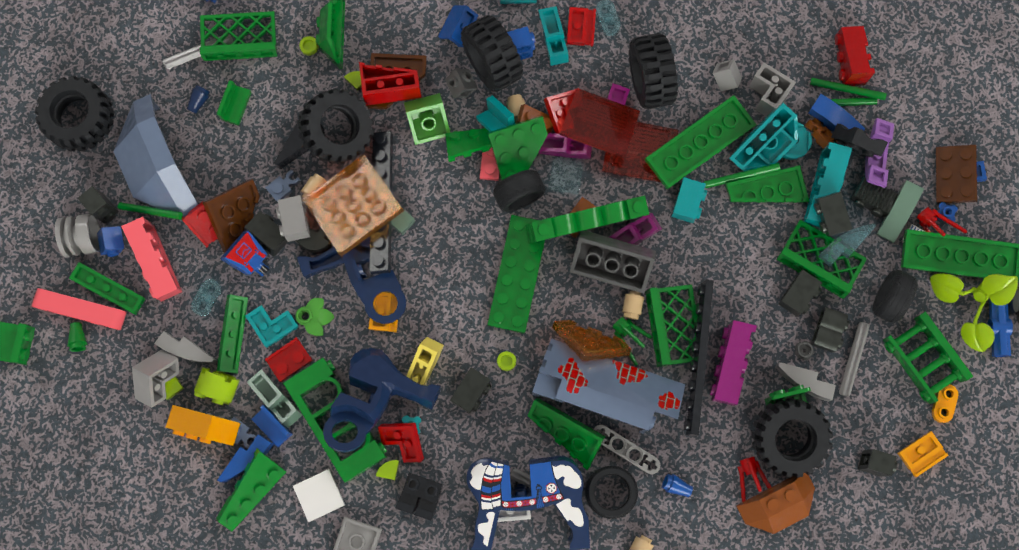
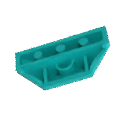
[729,102,798,171]

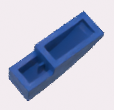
[808,94,865,132]
[218,434,274,483]

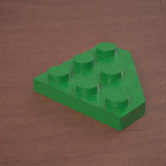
[488,116,548,181]

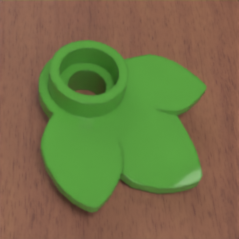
[295,298,334,336]

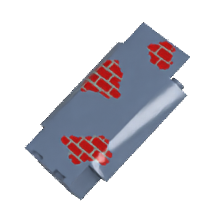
[532,338,685,434]

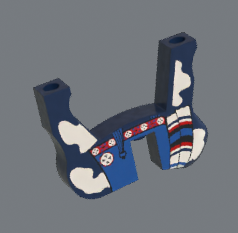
[467,456,590,550]

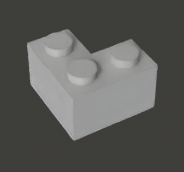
[749,63,796,117]
[276,195,310,242]
[132,350,179,408]

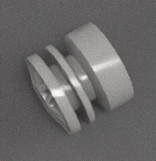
[55,213,100,257]

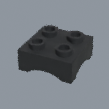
[831,123,888,157]

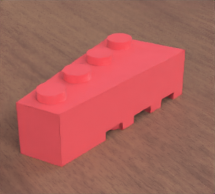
[121,217,182,302]

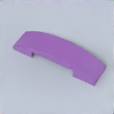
[865,118,894,188]

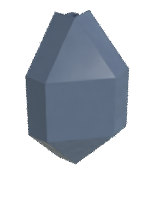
[113,94,198,221]

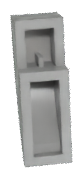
[154,331,218,364]
[775,362,836,402]

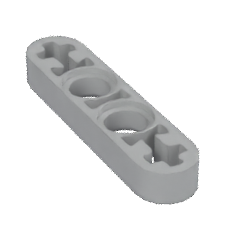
[594,425,661,474]

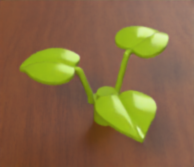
[930,274,1018,352]

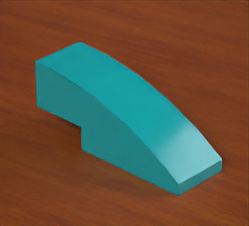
[538,6,569,66]

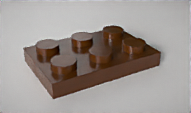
[936,145,977,204]

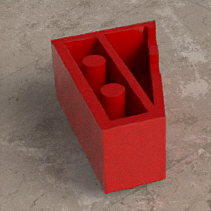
[835,26,875,86]
[359,62,422,106]

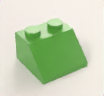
[404,93,451,145]

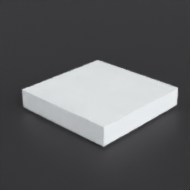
[293,469,345,522]

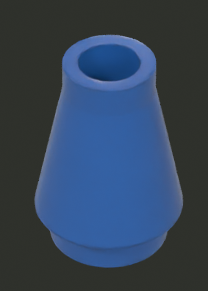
[662,474,693,498]

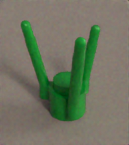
[612,317,652,366]

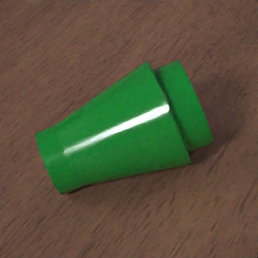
[67,322,87,352]

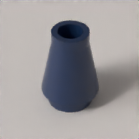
[186,85,210,114]

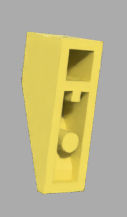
[407,337,444,385]

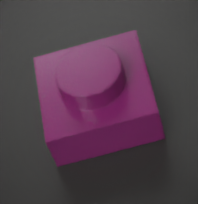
[606,83,630,108]

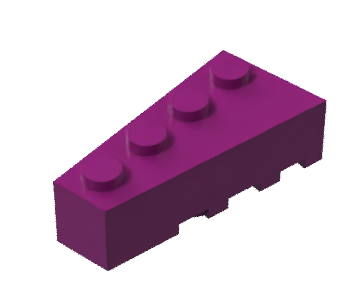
[710,320,757,406]

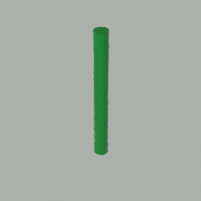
[810,78,887,100]
[704,163,781,188]
[118,202,183,220]

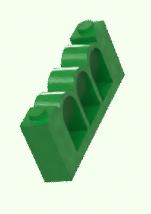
[525,196,650,244]
[283,358,387,483]

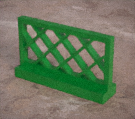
[200,11,278,61]
[776,220,867,299]
[645,285,698,367]

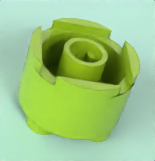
[194,367,240,405]

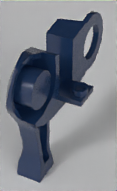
[297,219,407,324]
[323,348,441,453]

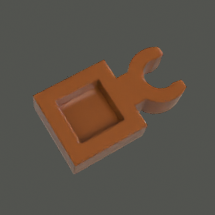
[805,118,838,149]

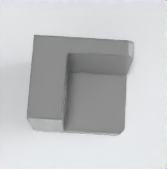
[713,59,742,91]

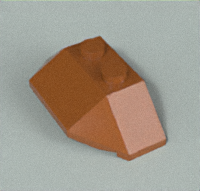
[736,473,815,534]

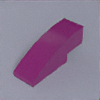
[538,133,593,159]
[610,213,662,245]

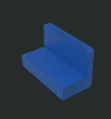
[438,5,479,47]
[252,405,293,448]

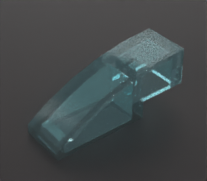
[818,224,876,266]

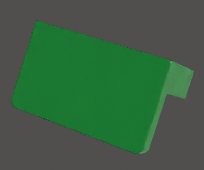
[217,80,252,126]

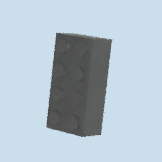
[570,230,656,293]

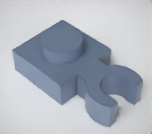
[265,170,301,202]
[231,417,256,448]

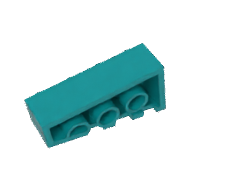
[804,142,852,227]

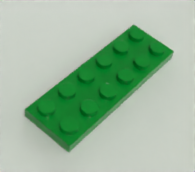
[644,95,756,190]
[488,215,545,334]
[901,229,1019,283]

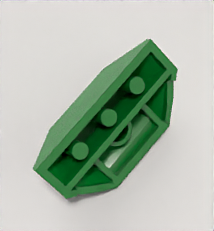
[316,0,345,69]

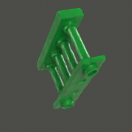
[883,311,973,404]

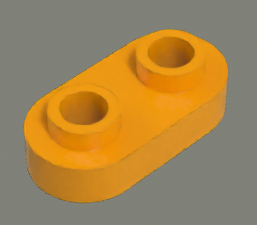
[932,384,958,423]

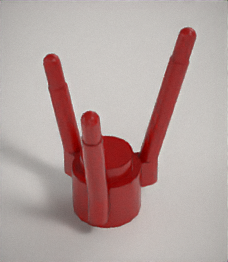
[917,207,967,236]
[737,457,771,502]

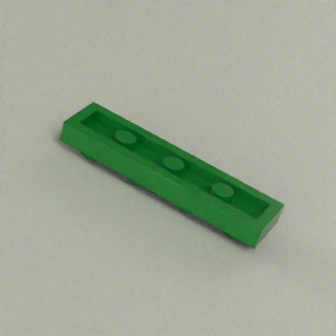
[69,262,146,315]
[217,294,248,374]

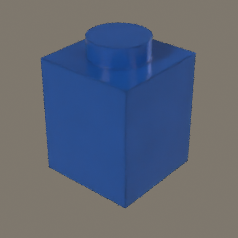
[97,226,124,257]

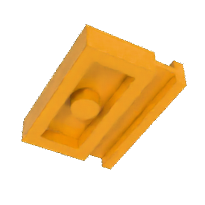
[369,292,398,333]
[897,431,949,477]

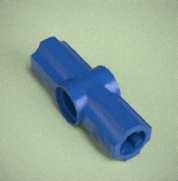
[987,298,1013,357]

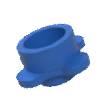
[936,202,958,222]

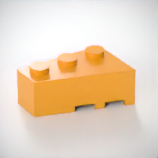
[165,405,240,446]

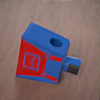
[220,231,269,276]

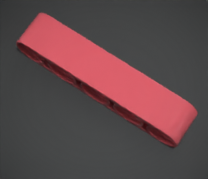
[31,288,127,330]

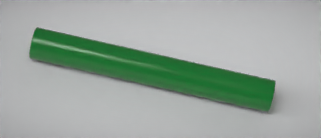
[830,97,878,106]

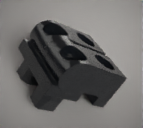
[395,473,443,521]

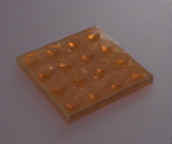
[303,154,404,257]

